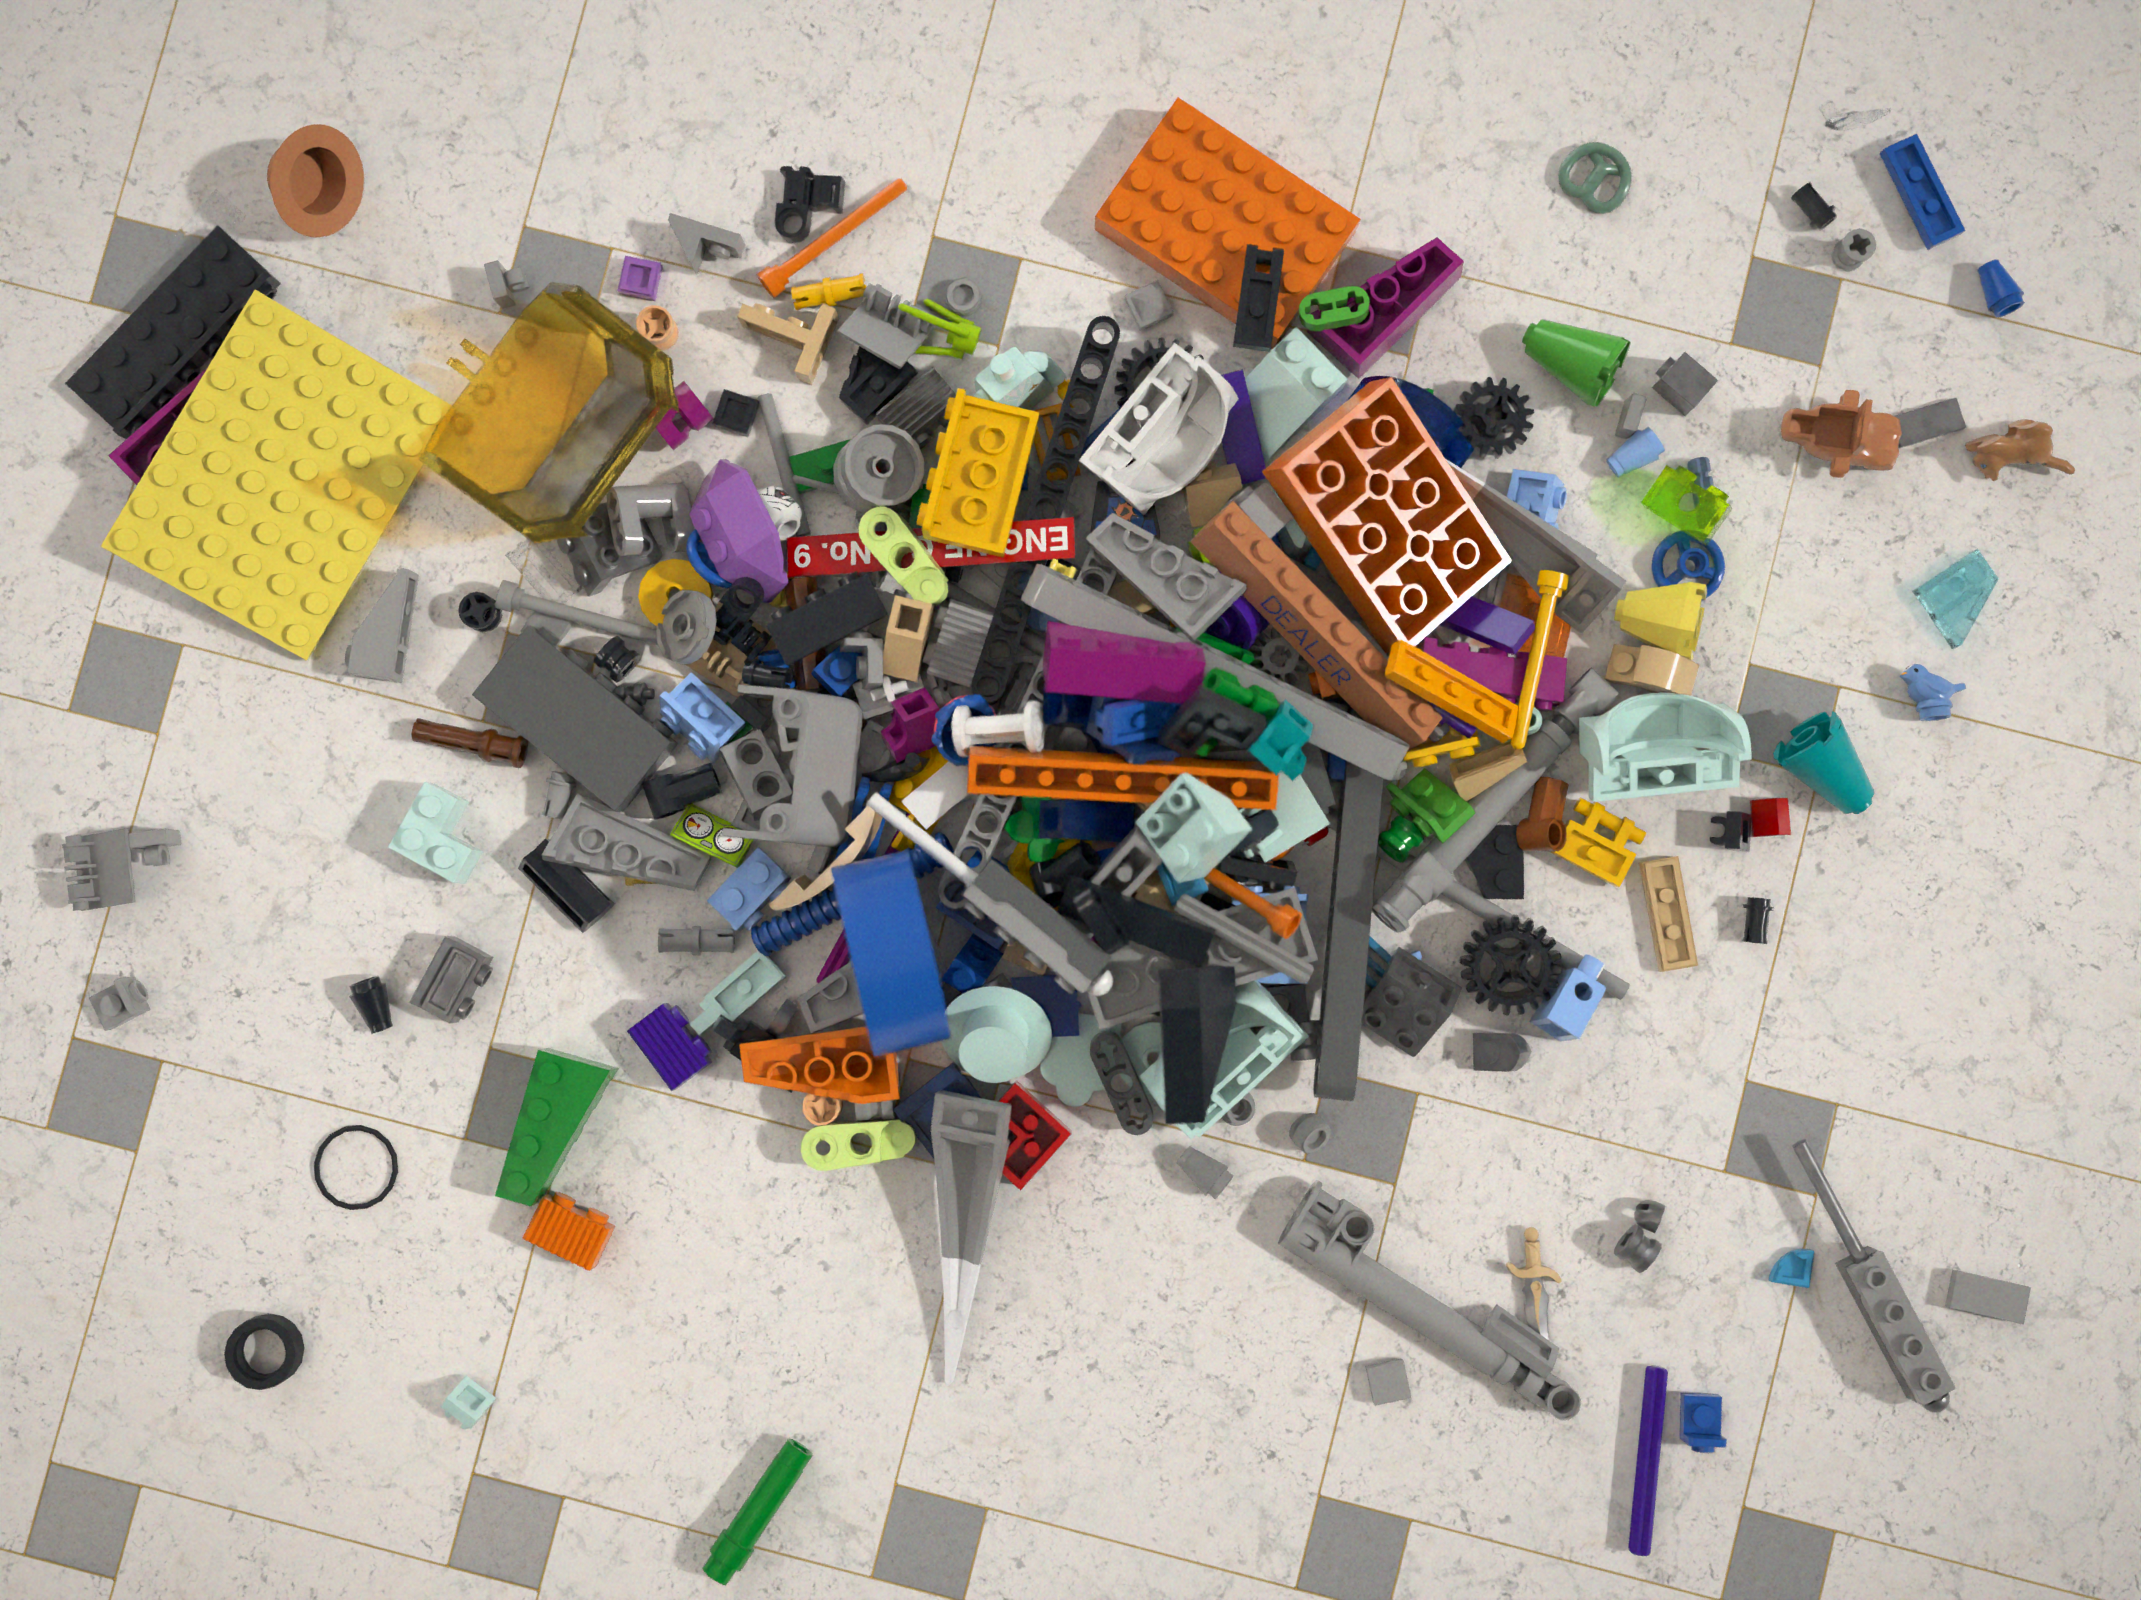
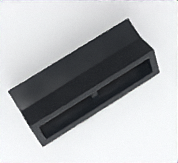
[518,838,615,933]

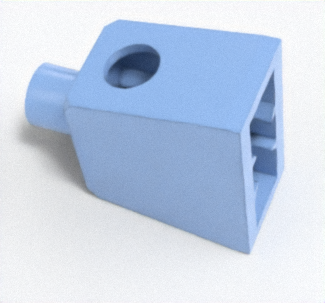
[1529,954,1606,1042]

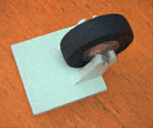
[1224,771,1330,863]

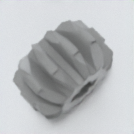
[1249,627,1309,685]

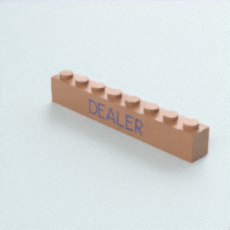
[1190,501,1443,751]

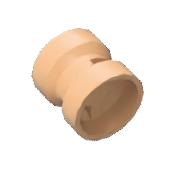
[636,305,679,351]
[802,1094,843,1126]

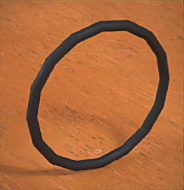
[314,1125,398,1210]

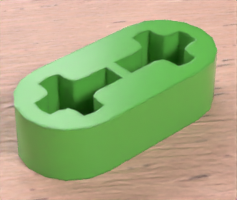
[1299,286,1369,331]

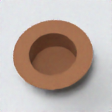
[267,124,364,237]

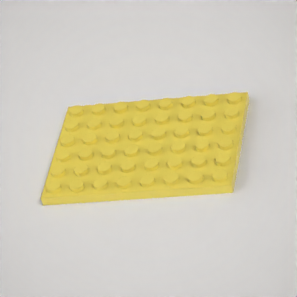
[101,290,457,661]

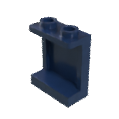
[893,1062,983,1159]

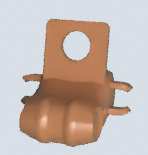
[1781,390,1902,478]

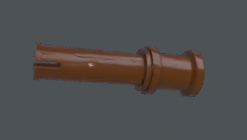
[411,718,528,769]

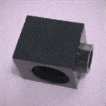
[1264,984,1309,1023]

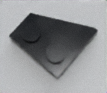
[1465,825,1524,900]

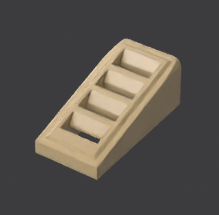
[1449,741,1527,802]

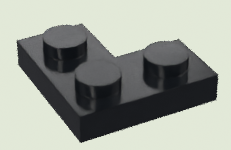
[1158,686,1266,758]

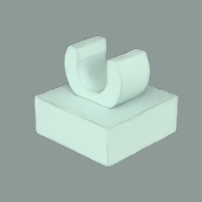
[441,1376,496,1430]

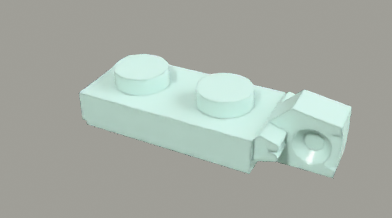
[690,951,786,1035]

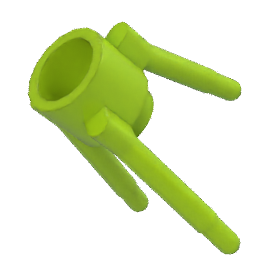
[898,298,982,360]

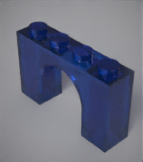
[1039,687,1134,844]

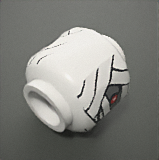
[757,486,802,540]

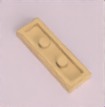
[1639,856,1698,972]

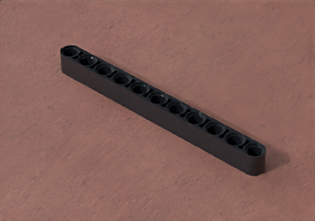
[971,316,1120,705]

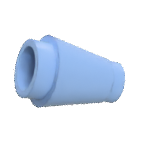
[1606,427,1665,478]

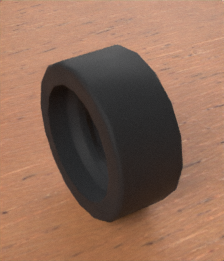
[224,1314,305,1390]

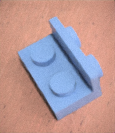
[1507,469,1567,529]
[707,847,791,931]

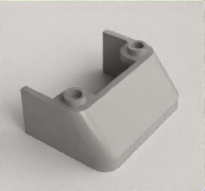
[722,685,863,847]

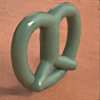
[1558,142,1632,214]

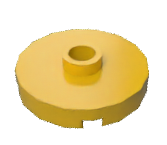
[638,559,713,626]

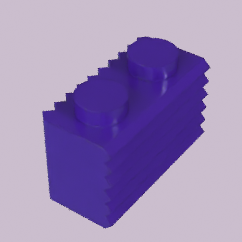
[627,1003,712,1091]

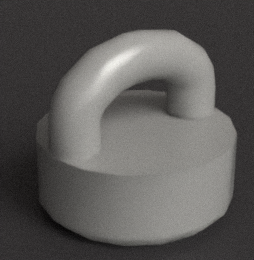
[1289,1113,1331,1154]

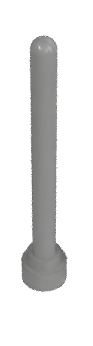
[495,580,658,645]

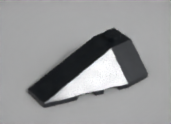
[1158,966,1237,1124]

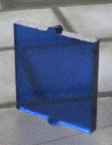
[1011,975,1082,1037]

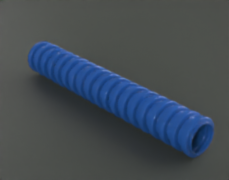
[751,832,954,956]

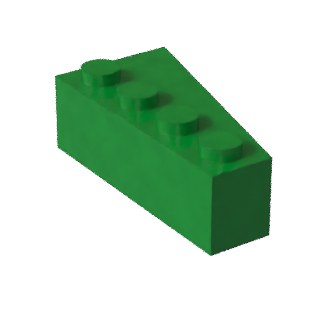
[495,1048,619,1206]

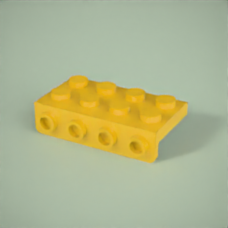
[917,388,1039,558]

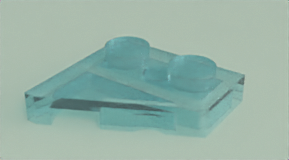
[1912,549,1999,649]

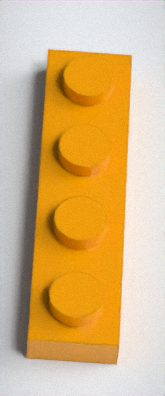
[1385,639,1519,743]

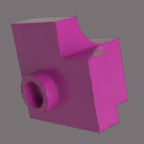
[881,687,939,763]

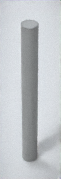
[758,393,811,537]

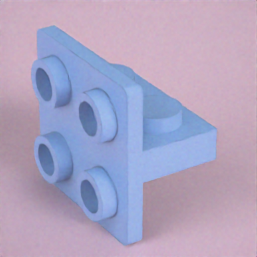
[659,672,745,763]

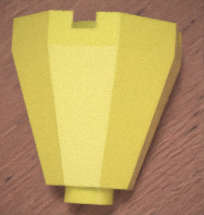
[1614,582,1707,660]

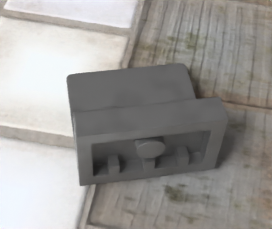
[1362,947,1462,1057]

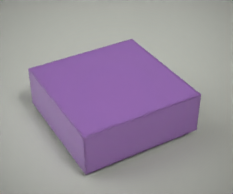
[617,256,663,301]

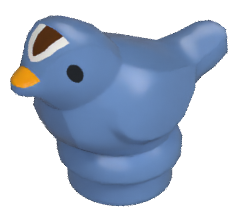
[1900,664,1966,721]

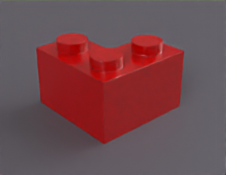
[997,1080,1072,1191]

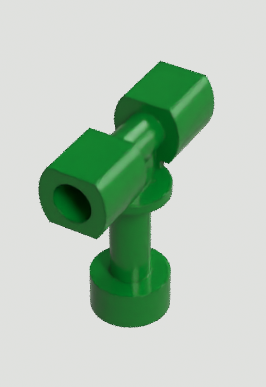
[1196,667,1279,756]

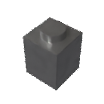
[1652,352,1718,416]

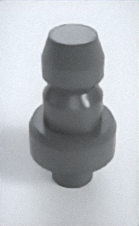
[613,683,655,705]

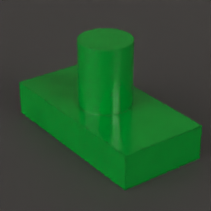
[789,439,851,494]

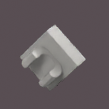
[484,260,529,309]
[128,829,181,866]

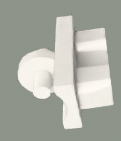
[853,673,924,720]

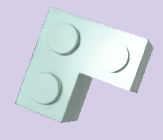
[388,782,483,884]

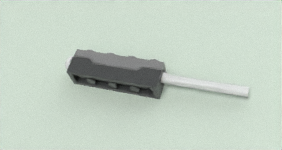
[867,793,1113,996]

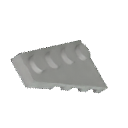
[1085,513,1247,642]
[542,793,711,891]
[797,910,947,1034]

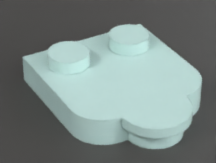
[1040,1008,1122,1107]

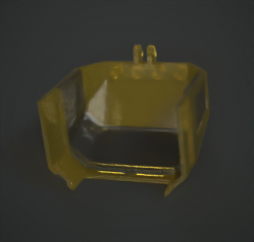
[419,282,679,544]

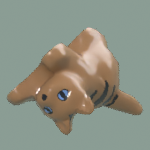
[1965,419,2075,481]

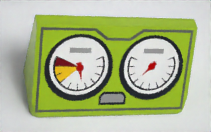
[670,804,754,868]

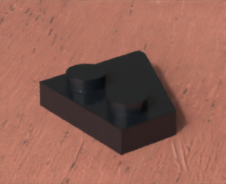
[839,346,918,425]

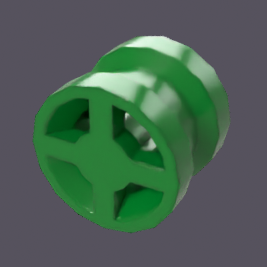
[1378,816,1424,863]

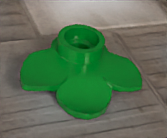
[1004,796,1076,862]

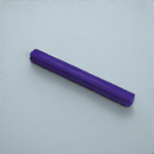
[1628,1366,1668,1556]

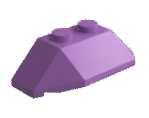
[689,459,789,603]

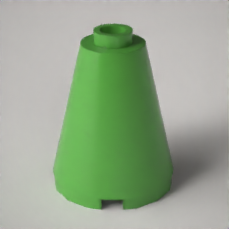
[1522,319,1631,407]

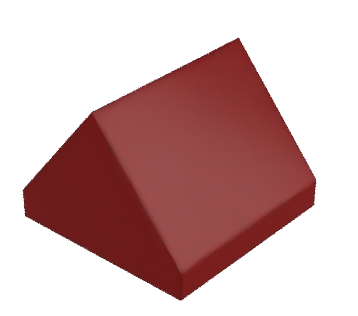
[1750,798,1791,837]

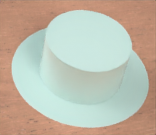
[942,986,1052,1083]

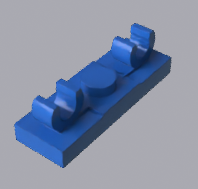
[1095,699,1183,746]

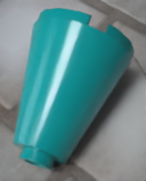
[1773,711,1874,814]

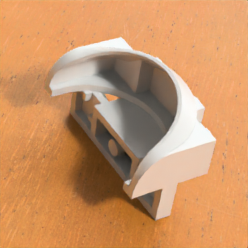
[1079,342,1239,515]

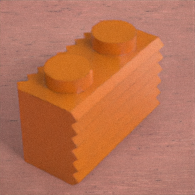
[522,1192,615,1271]

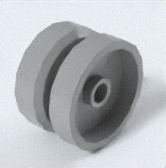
[833,424,924,514]

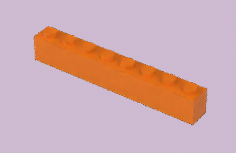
[967,746,1279,810]

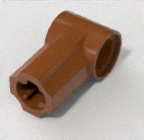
[1516,777,1569,851]

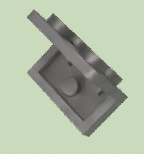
[556,502,662,597]

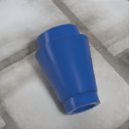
[1977,259,2025,317]

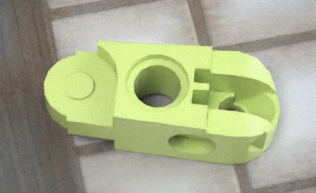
[858,506,948,606]
[800,1119,916,1171]

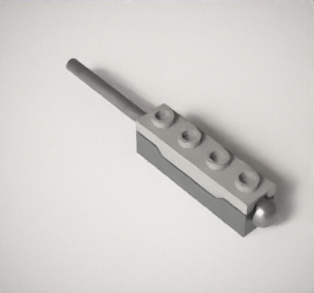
[1792,1140,1956,1413]

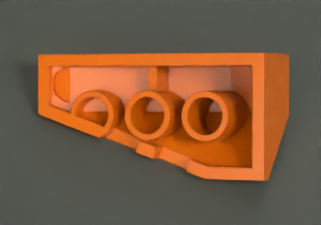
[739,1026,900,1104]

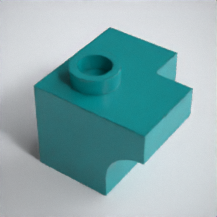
[1248,699,1313,781]

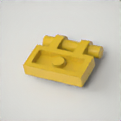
[1551,797,1646,887]

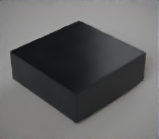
[712,389,760,437]

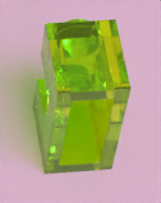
[1641,465,1732,546]

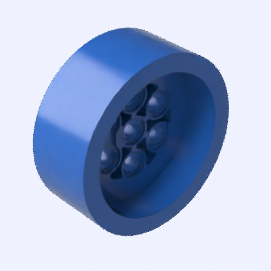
[831,850,951,1057]

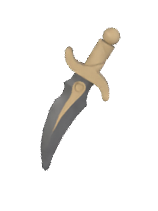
[1506,1227,1561,1341]

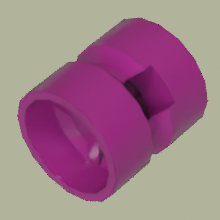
[643,381,714,451]

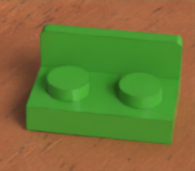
[1386,768,1475,843]

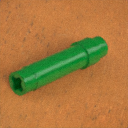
[702,1438,813,1585]

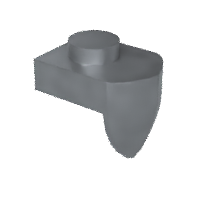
[1473,1033,1532,1072]

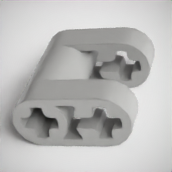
[607,483,695,556]

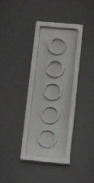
[1087,887,1318,1030]

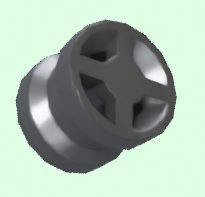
[1614,1225,1662,1273]

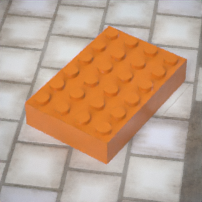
[1095,97,1361,349]
[1262,377,1512,653]

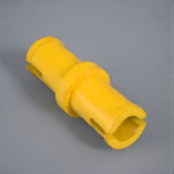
[791,273,867,310]

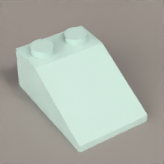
[1245,327,1348,463]

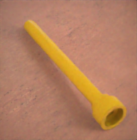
[1511,570,1569,750]

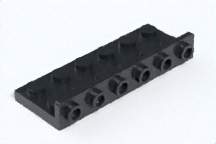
[65,225,281,439]

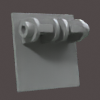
[837,283,935,369]
[62,828,136,911]

